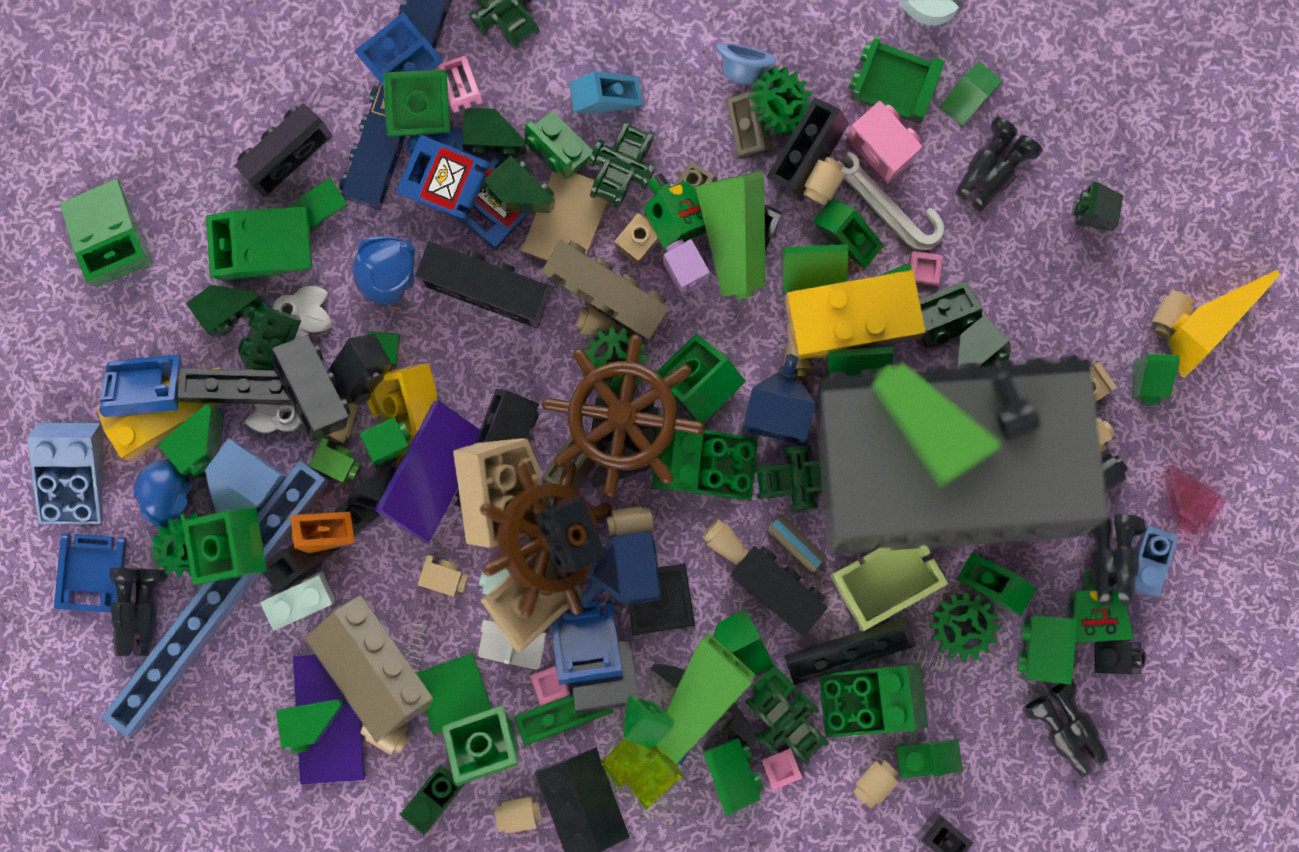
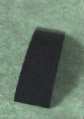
[261,501,380,593]
[650,663,757,747]

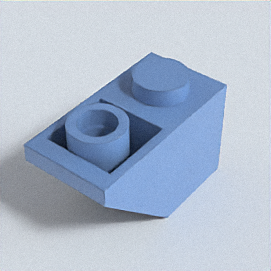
[1134,525,1179,597]

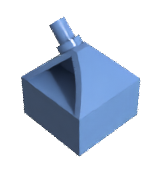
[206,438,287,513]

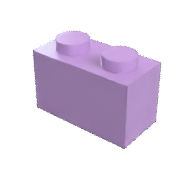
[663,239,710,297]

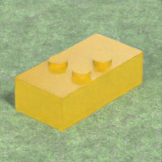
[785,270,926,360]

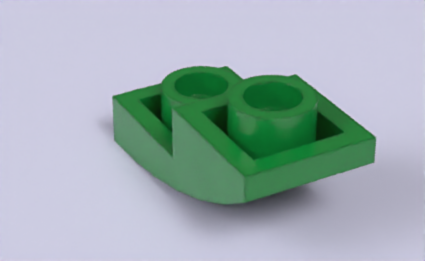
[288,177,348,233]

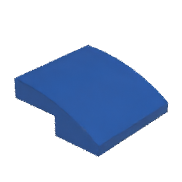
[354,12,444,86]

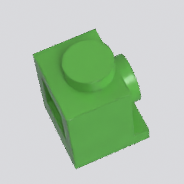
[309,438,362,484]

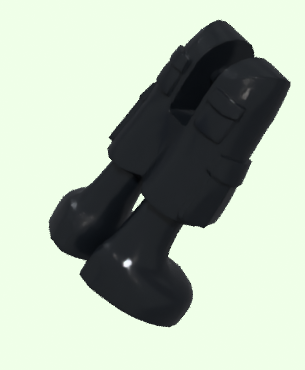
[955,116,1043,212]
[1087,514,1146,606]
[109,568,168,657]
[1022,679,1109,777]

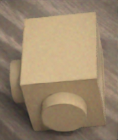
[614,213,659,266]

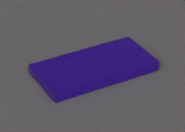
[376,401,480,543]
[293,655,365,785]

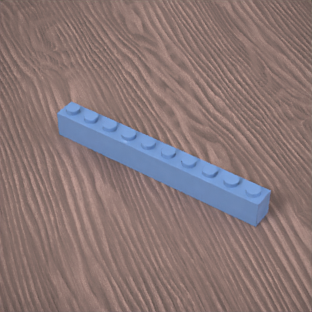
[101,460,331,737]

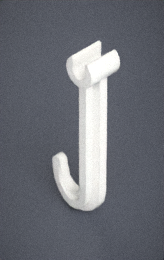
[838,152,944,251]

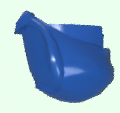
[352,236,416,307]
[133,459,192,528]

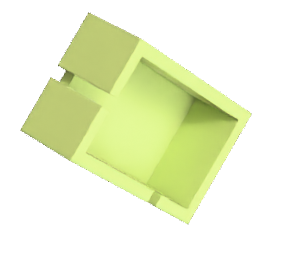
[829,546,948,631]

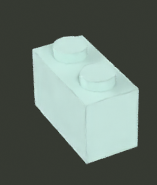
[260,571,335,631]

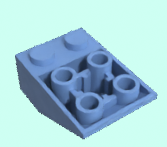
[27,423,103,524]

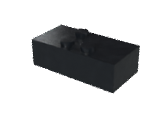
[415,241,551,329]

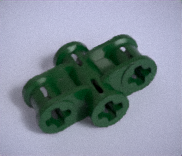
[468,0,540,50]
[589,120,657,209]
[753,445,822,512]
[744,679,830,766]

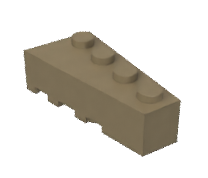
[541,240,669,340]

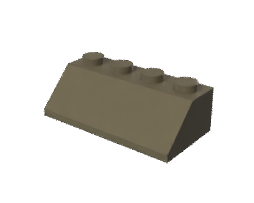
[305,595,433,743]

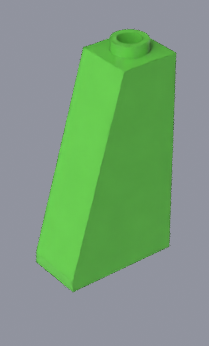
[695,171,765,300]
[872,363,1001,488]
[654,632,755,765]

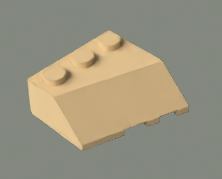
[453,438,553,548]

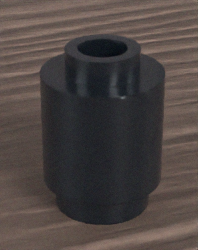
[1101,453,1128,493]

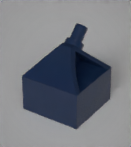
[741,354,815,445]
[579,532,662,607]

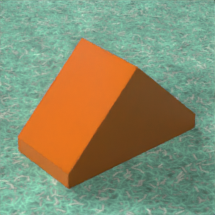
[290,512,355,554]

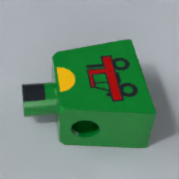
[644,173,706,250]
[1068,571,1133,643]

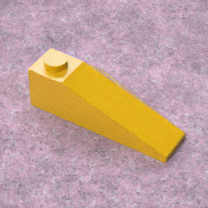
[1168,270,1281,378]
[367,363,437,467]
[97,367,221,461]

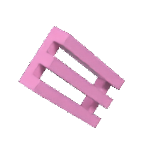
[437,55,483,113]

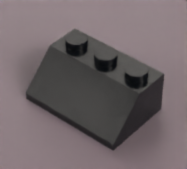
[234,103,333,198]
[535,747,630,852]

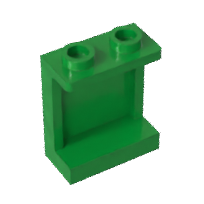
[849,36,945,125]

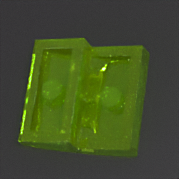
[601,739,684,810]

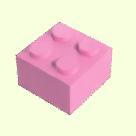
[846,101,923,185]

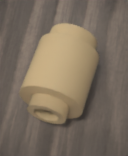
[803,157,846,206]
[1151,290,1194,339]
[606,506,654,537]
[360,725,410,756]
[852,760,900,809]
[494,796,542,834]

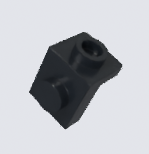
[1094,641,1146,675]

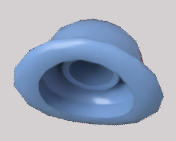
[715,42,776,85]

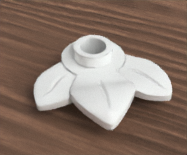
[272,286,333,340]
[245,404,302,434]

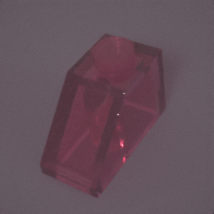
[1163,465,1226,534]

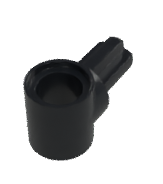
[991,373,1041,441]

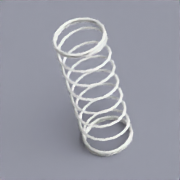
[405,623,427,672]
[894,648,944,670]

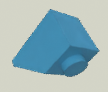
[569,71,643,114]

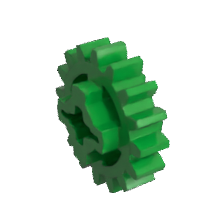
[748,67,812,135]
[582,326,649,395]
[150,513,198,577]
[929,593,1000,662]

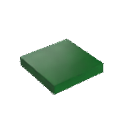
[382,69,450,137]
[416,653,493,735]

